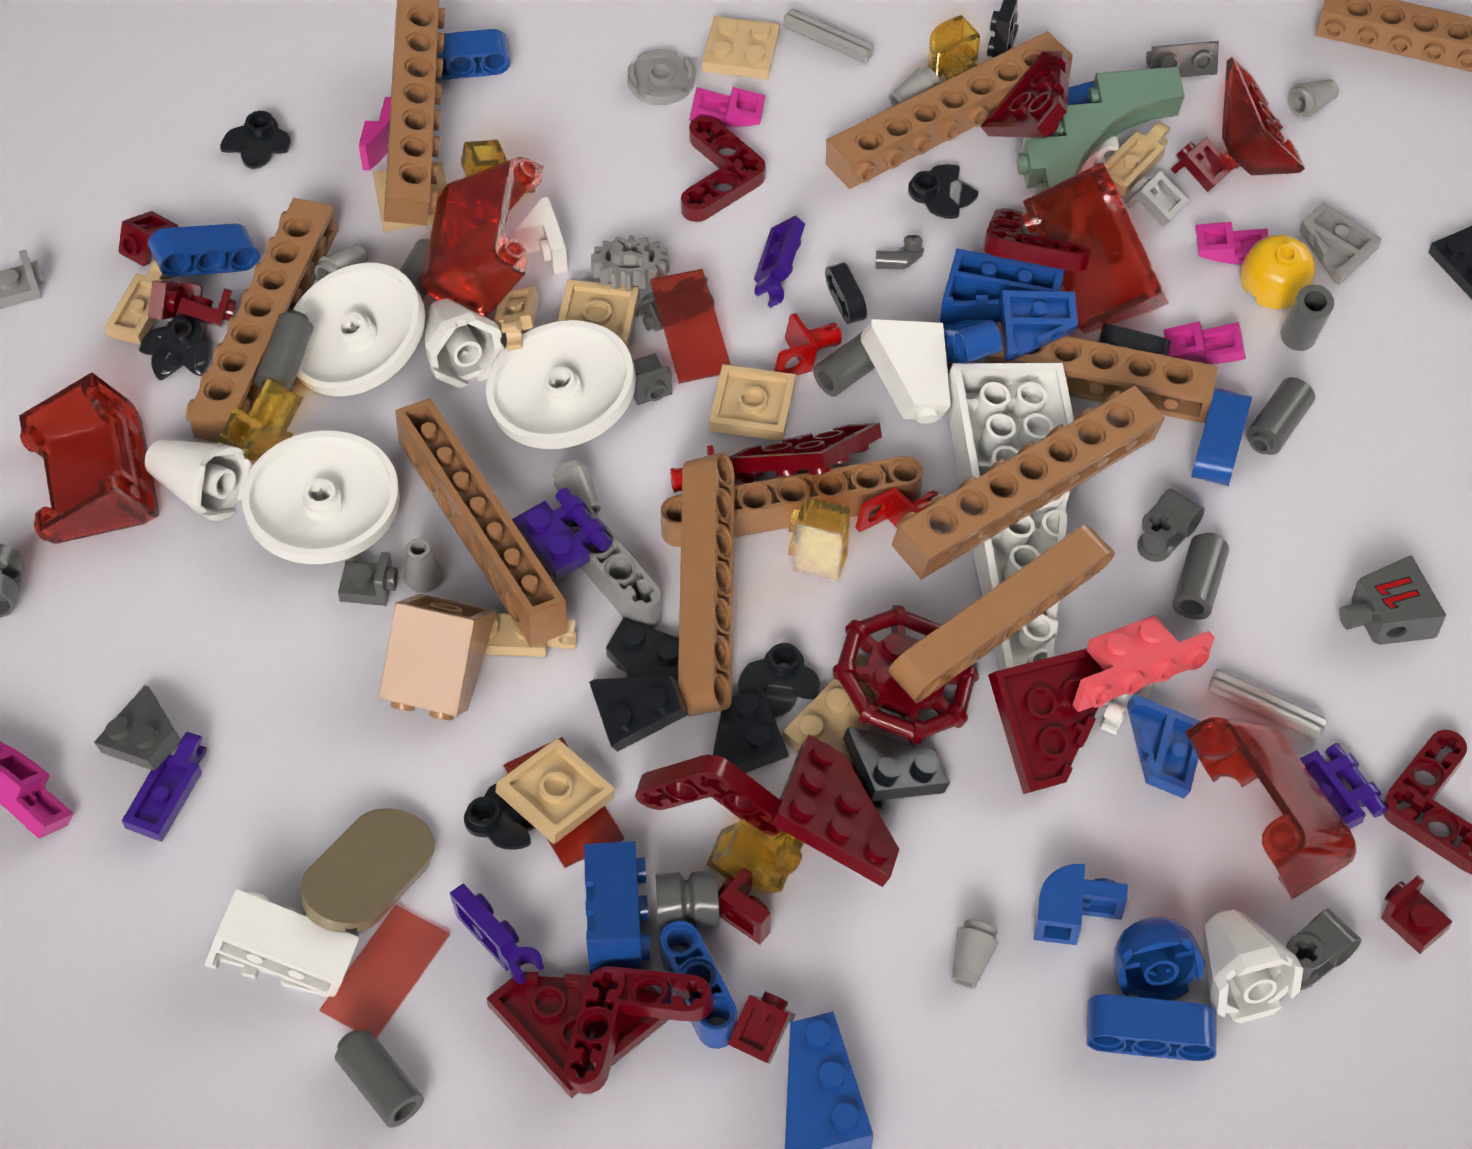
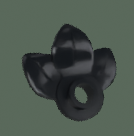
[220,111,291,169]
[908,164,979,219]
[139,315,210,380]
[738,643,820,717]
[464,784,535,850]

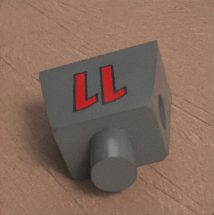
[1339,555,1446,645]

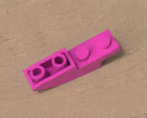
[0,741,74,839]

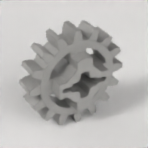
[591,236,670,291]

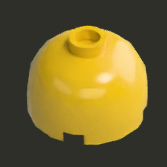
[1240,234,1316,310]

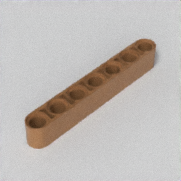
[678,452,735,717]
[661,456,923,547]
[888,524,1116,703]

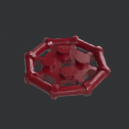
[832,605,979,744]

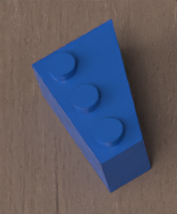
[940,248,1064,326]
[584,841,651,975]
[785,1011,873,1149]

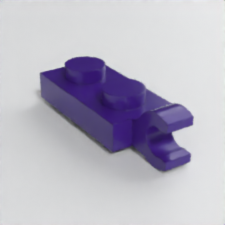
[754,215,805,308]
[121,731,207,842]
[449,883,544,984]

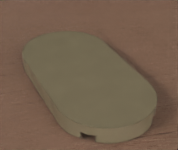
[300,808,435,933]

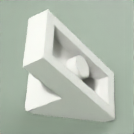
[515,197,568,275]

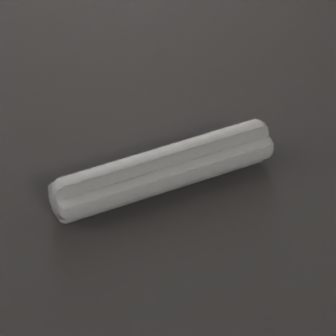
[783,9,874,62]
[1208,670,1327,739]

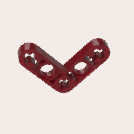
[681,116,766,222]
[983,208,1091,271]
[1383,730,1472,875]
[635,754,786,836]
[564,966,714,1094]

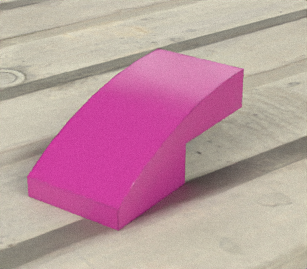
[689,87,765,127]
[358,97,391,171]
[1195,222,1269,265]
[1163,321,1246,364]

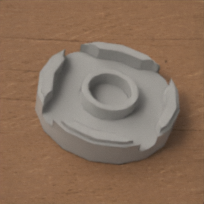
[628,49,695,105]

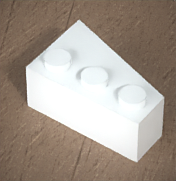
[204,889,360,999]

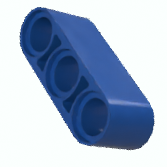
[436,29,510,80]
[148,224,260,277]
[943,319,1002,363]
[1191,388,1253,486]
[660,920,737,1049]
[1086,994,1217,1061]

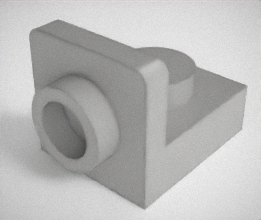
[1125,170,1189,226]
[0,249,44,309]

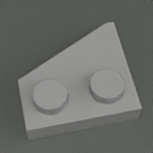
[1300,202,1382,285]

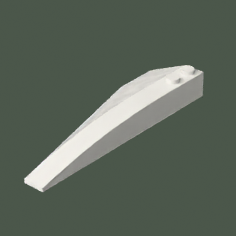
[947,363,1074,670]

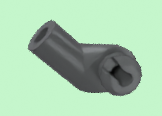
[876,235,924,269]

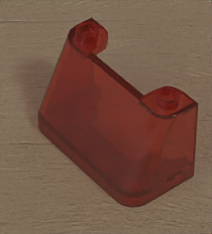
[422,157,544,318]
[1022,162,1169,334]
[19,372,159,544]
[1185,717,1357,899]

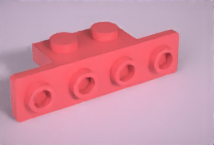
[1073,615,1215,712]

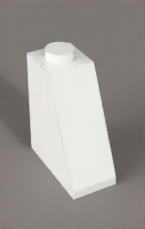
[861,319,951,424]

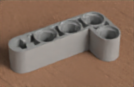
[538,504,662,628]

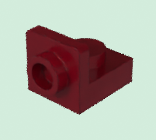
[1171,137,1235,192]
[118,211,178,266]
[148,278,204,320]
[177,288,237,328]
[718,867,771,945]
[1381,875,1453,954]
[728,991,796,1063]

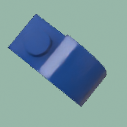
[1033,864,1128,945]

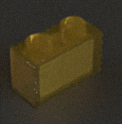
[788,496,850,581]

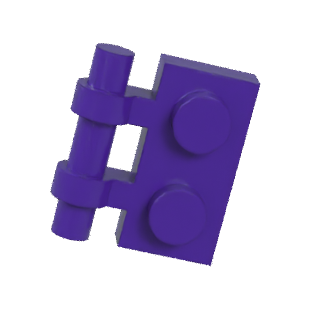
[512,488,612,581]
[1280,743,1387,839]

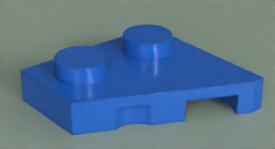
[999,290,1078,361]
[1127,694,1207,799]

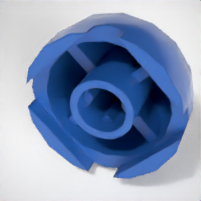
[1113,917,1205,1000]

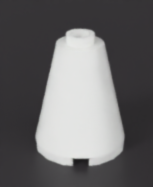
[145,439,252,521]

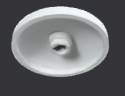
[293,263,425,397]
[486,320,636,449]
[242,430,400,564]

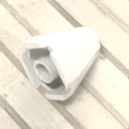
[425,298,504,388]
[1203,909,1303,1023]

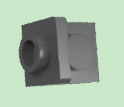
[633,353,672,405]
[338,552,398,606]

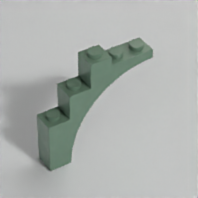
[1017,67,1185,242]

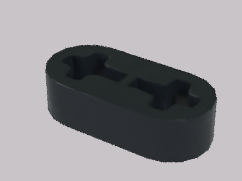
[825,262,867,324]
[1098,324,1172,356]

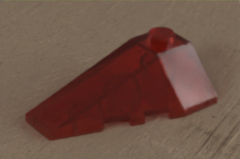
[1222,57,1305,175]

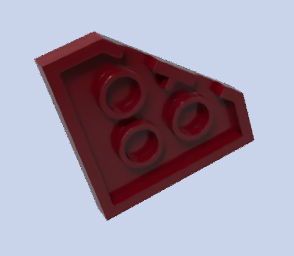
[980,51,1070,138]
[729,423,882,478]
[988,649,1104,794]
[770,734,900,887]
[486,971,669,1099]

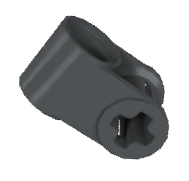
[1137,488,1205,562]
[1286,909,1362,990]

